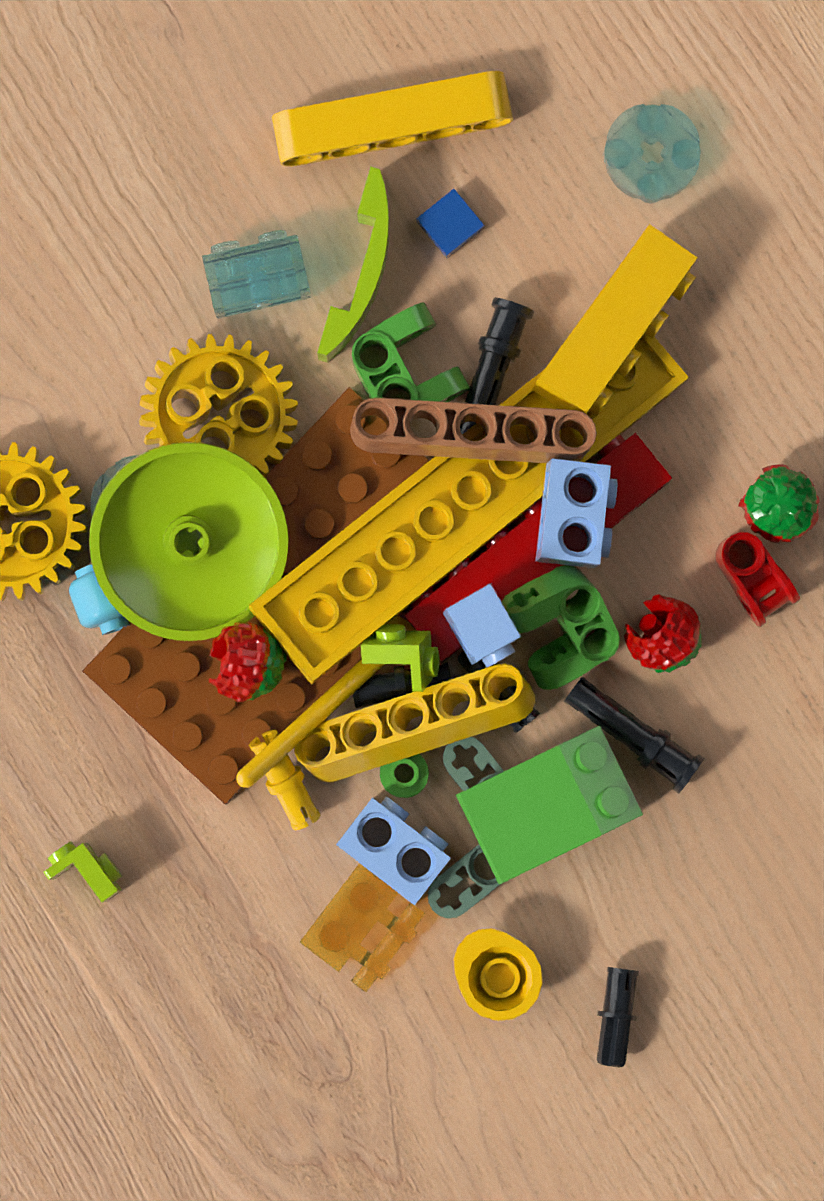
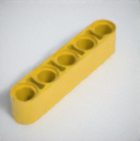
[272,71,513,167]
[294,663,535,782]

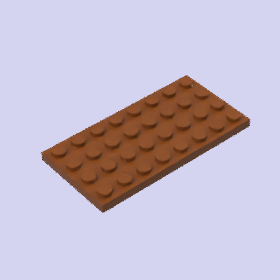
[82,387,429,805]

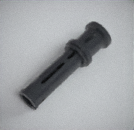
[460,297,534,434]
[564,676,705,794]

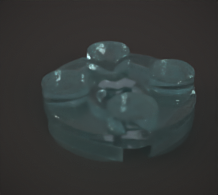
[603,104,701,204]

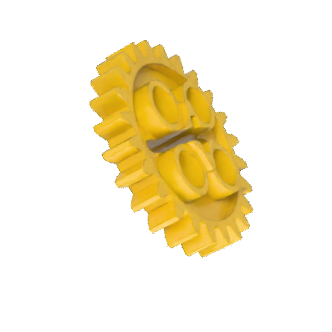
[139,334,298,478]
[0,442,88,601]

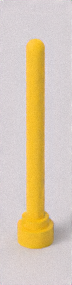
[236,615,416,788]

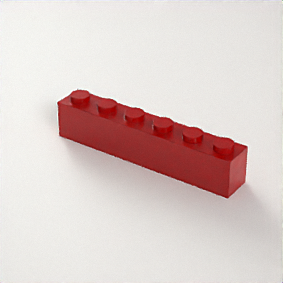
[405,432,672,664]

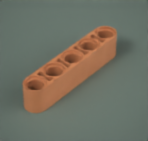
[350,398,597,463]

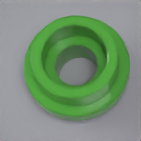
[380,754,429,798]

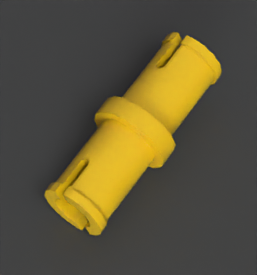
[249,730,321,830]

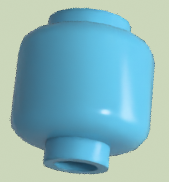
[69,564,130,635]

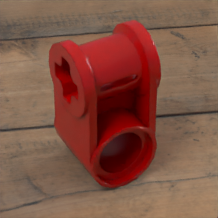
[716,532,800,627]

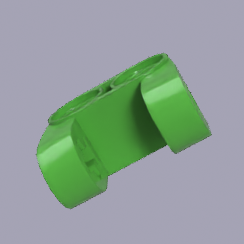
[352,302,470,402]
[501,565,620,690]

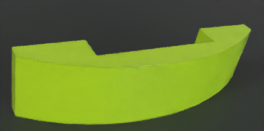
[317,166,389,363]

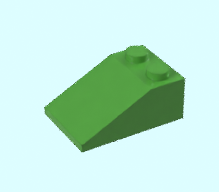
[456,725,643,884]

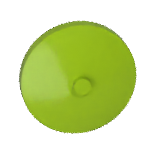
[89,442,288,641]

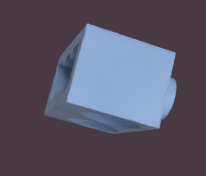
[536,458,617,568]
[443,584,520,668]
[336,796,451,905]

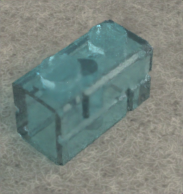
[202,230,311,319]

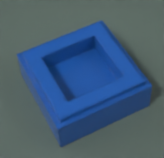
[416,189,484,258]

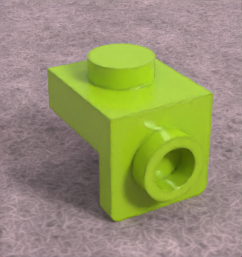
[361,624,439,692]
[43,841,122,903]

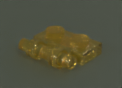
[300,863,426,993]

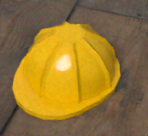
[454,928,543,1021]

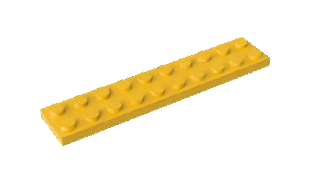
[249,334,689,685]

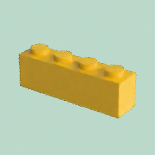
[532,224,698,416]

